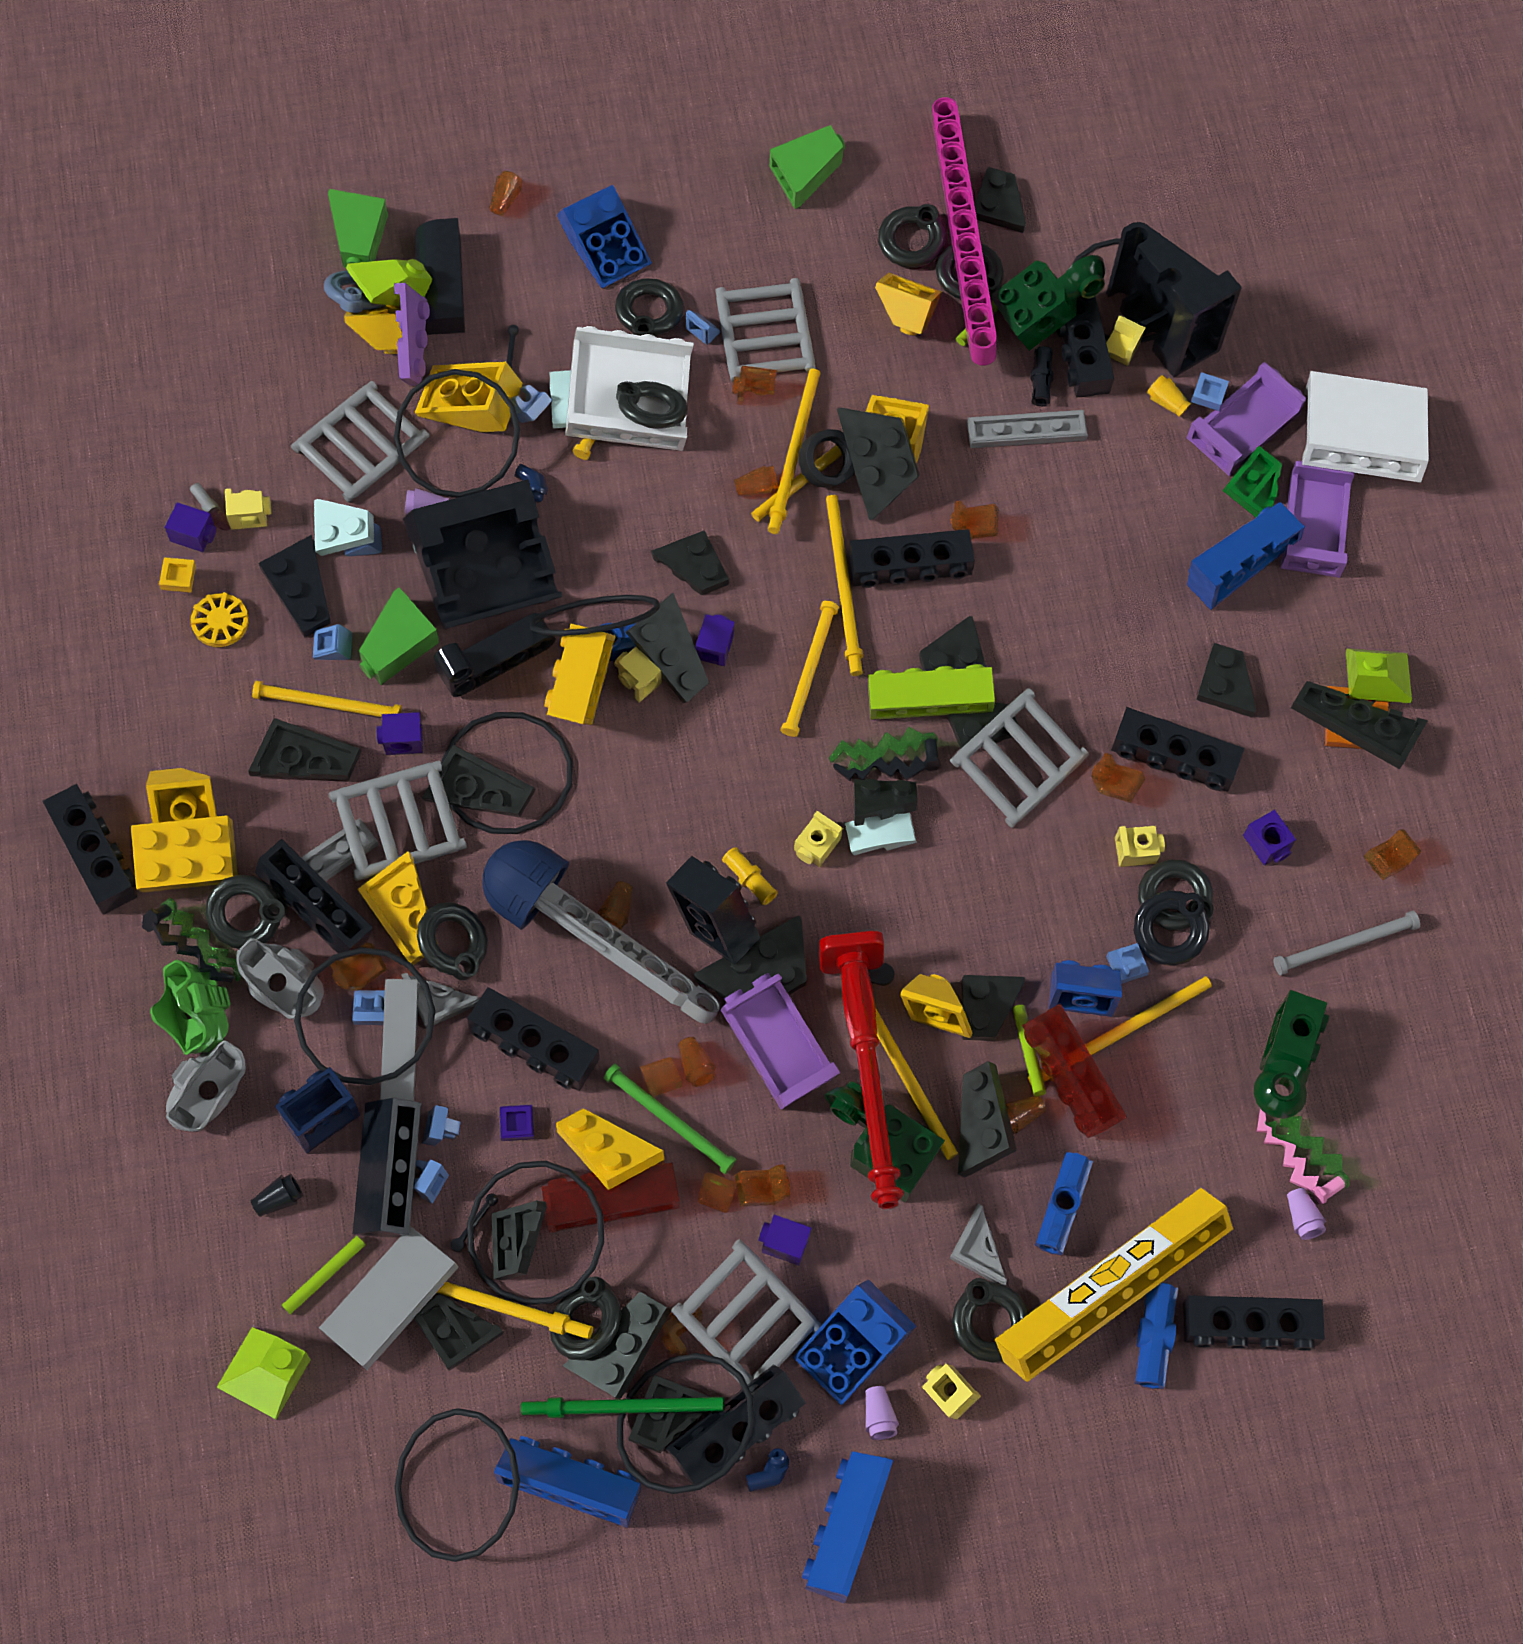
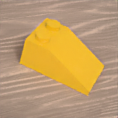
[415,361,523,432]

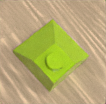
[346,259,433,306]
[1346,648,1412,703]
[217,1327,311,1420]

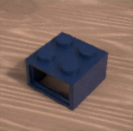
[275,1067,360,1154]

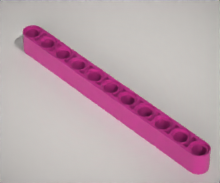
[932,97,997,366]

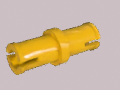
[722,847,778,905]

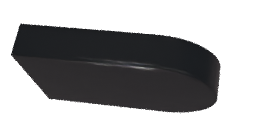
[868,963,895,986]

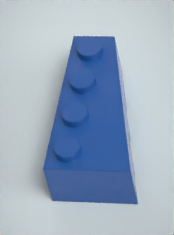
[1187,502,1305,610]

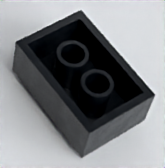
[666,856,760,964]

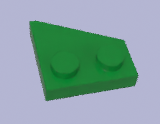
[1222,446,1282,518]

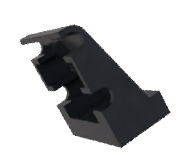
[1106,222,1242,378]
[403,479,563,629]

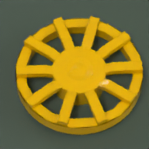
[190,592,249,647]

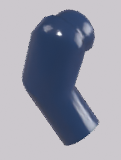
[514,464,548,503]
[746,1448,789,1492]

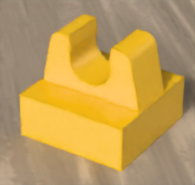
[159,557,196,593]

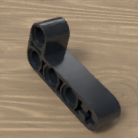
[434,613,556,697]

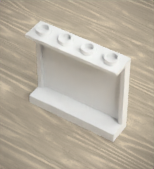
[565,326,694,451]
[1302,371,1429,482]

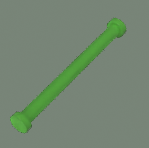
[603,1063,737,1175]

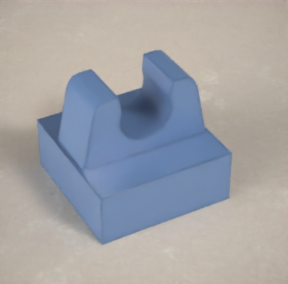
[1191,372,1229,411]
[511,385,552,423]
[1106,943,1149,984]
[352,990,385,1025]
[422,1105,461,1146]
[413,1159,449,1204]

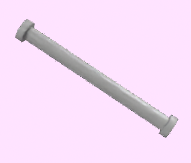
[1273,910,1420,976]

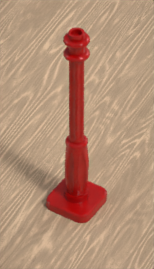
[819,931,904,1209]

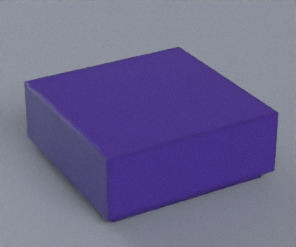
[500,1105,534,1141]

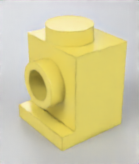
[225,488,272,530]
[614,647,662,703]
[794,811,843,867]
[1115,826,1165,867]
[922,1363,981,1419]

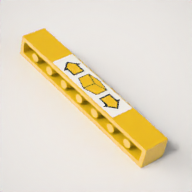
[995,1188,1233,1382]

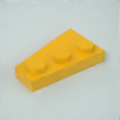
[358,851,438,966]
[556,1108,665,1190]

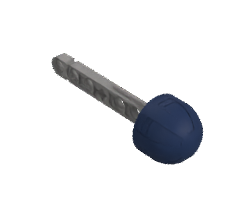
[482,840,720,1024]

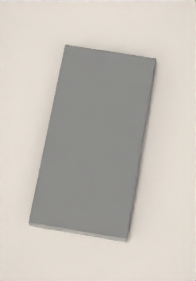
[319,1226,459,1370]

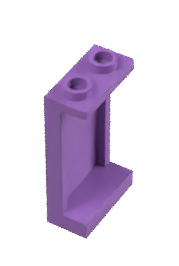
[1187,362,1306,476]
[1281,461,1355,578]
[721,973,840,1110]

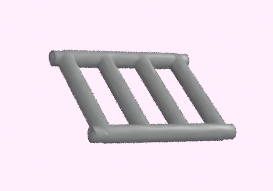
[715,278,816,382]
[291,380,430,502]
[950,688,1089,828]
[329,760,467,881]
[671,1239,822,1385]

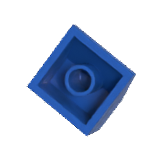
[1048,960,1122,1017]

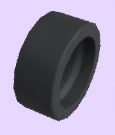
[798,429,855,488]

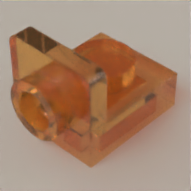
[732,366,777,405]

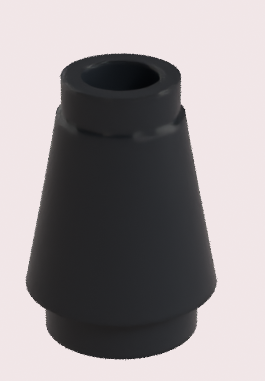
[251,1174,303,1217]

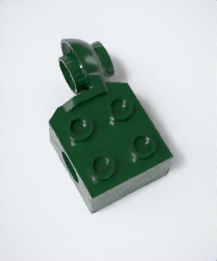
[990,255,1106,351]
[1253,990,1329,1119]
[825,1081,945,1202]

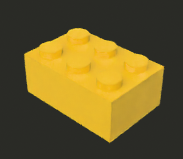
[544,623,616,725]
[131,815,238,892]

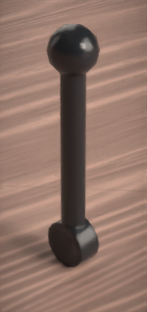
[507,324,519,369]
[451,1193,498,1252]

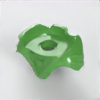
[150,960,231,1055]

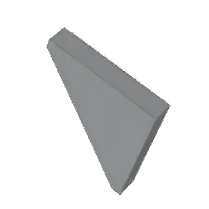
[401,973,479,1029]
[949,1204,1007,1285]

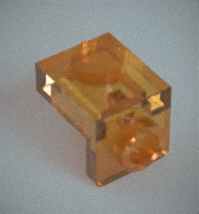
[951,501,999,539]
[1092,753,1145,803]
[1363,829,1421,880]
[330,942,388,991]
[734,1164,790,1207]
[661,1304,703,1356]

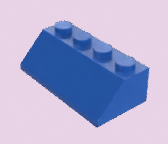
[494,1436,641,1528]
[802,1451,893,1603]

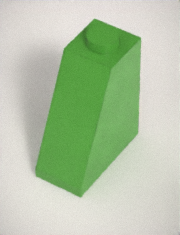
[769,125,845,209]
[328,189,388,268]
[359,587,439,685]

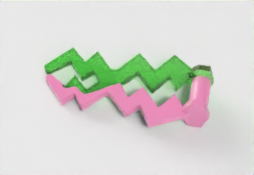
[1256,1109,1350,1204]

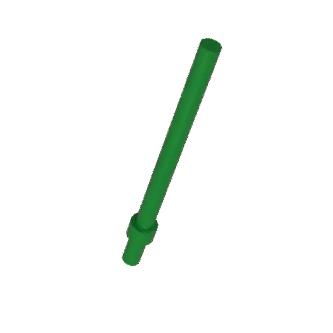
[521,1397,725,1418]

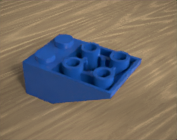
[557,185,652,289]
[793,1279,917,1405]

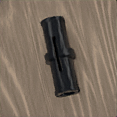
[1030,346,1054,407]

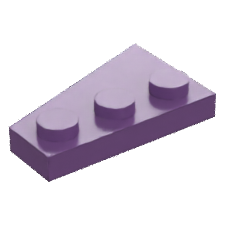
[394,283,430,386]

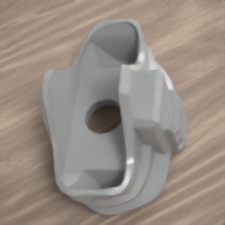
[236,938,324,1019]
[166,1040,246,1132]

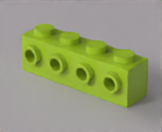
[868,664,995,720]

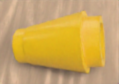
[1147,375,1191,417]

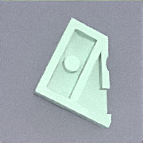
[314,499,374,556]

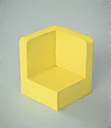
[1106,316,1145,366]

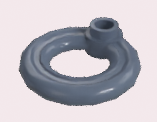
[324,271,386,313]

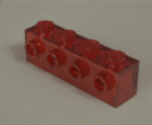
[1022,1003,1127,1138]
[541,1160,680,1233]

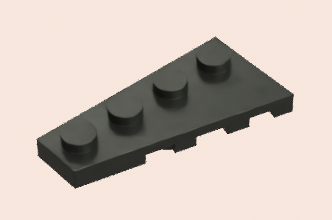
[1291,681,1428,769]

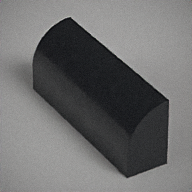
[415,218,465,335]
[352,1098,421,1237]

